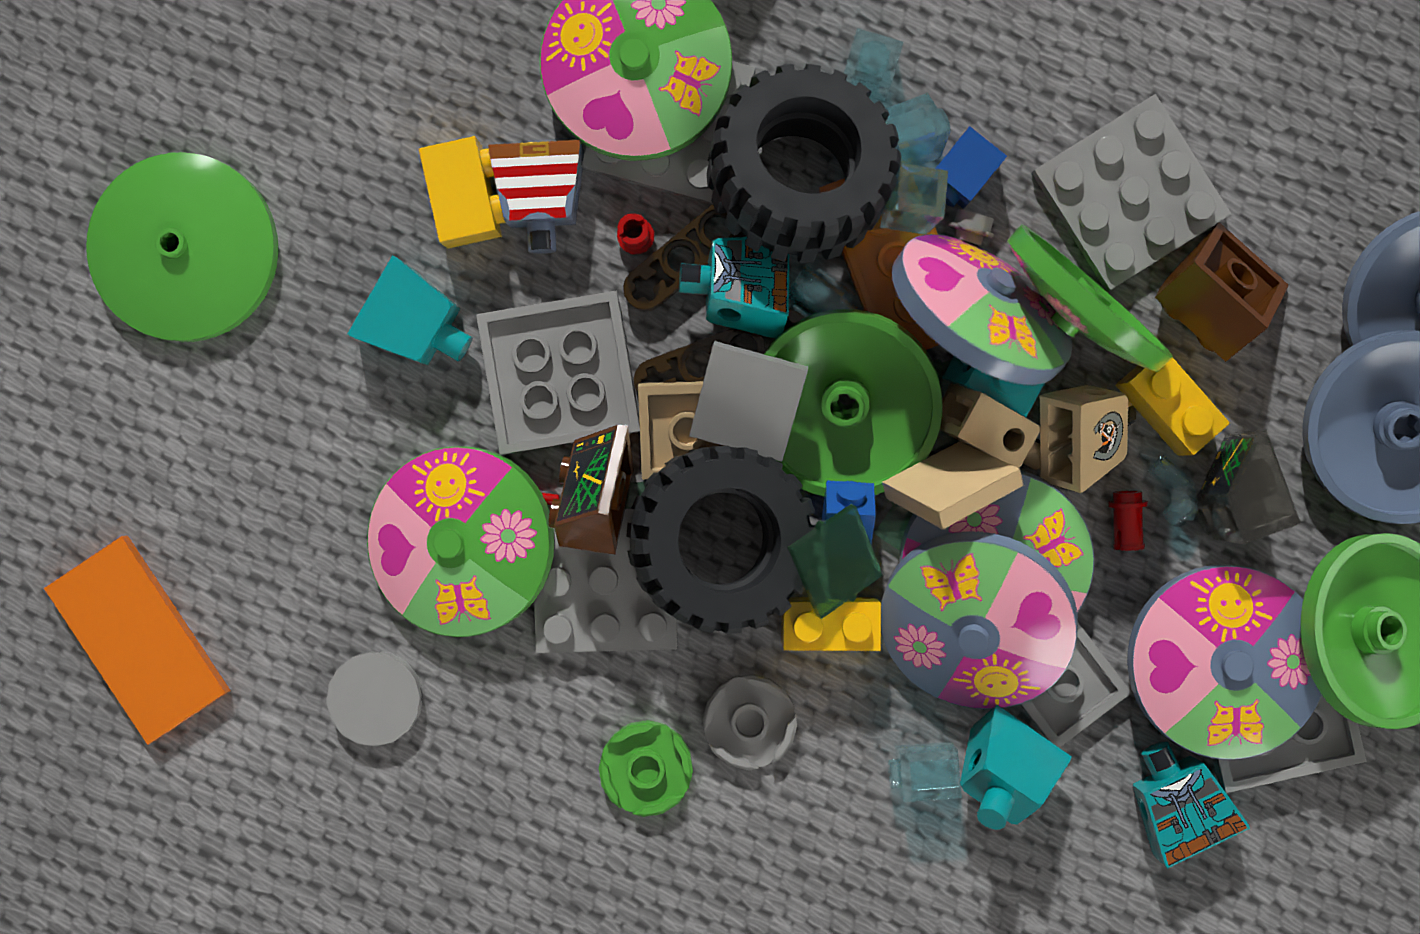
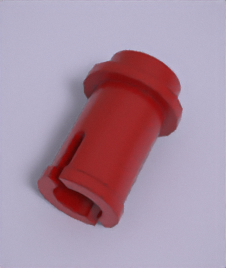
[617,213,654,255]
[1108,491,1148,551]

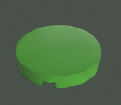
[599,720,693,817]

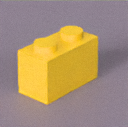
[418,136,505,249]
[1115,357,1230,456]
[781,597,881,651]

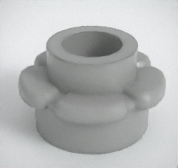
[948,209,994,246]

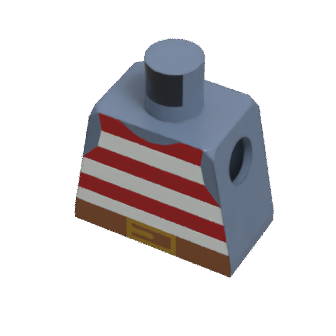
[488,140,584,254]

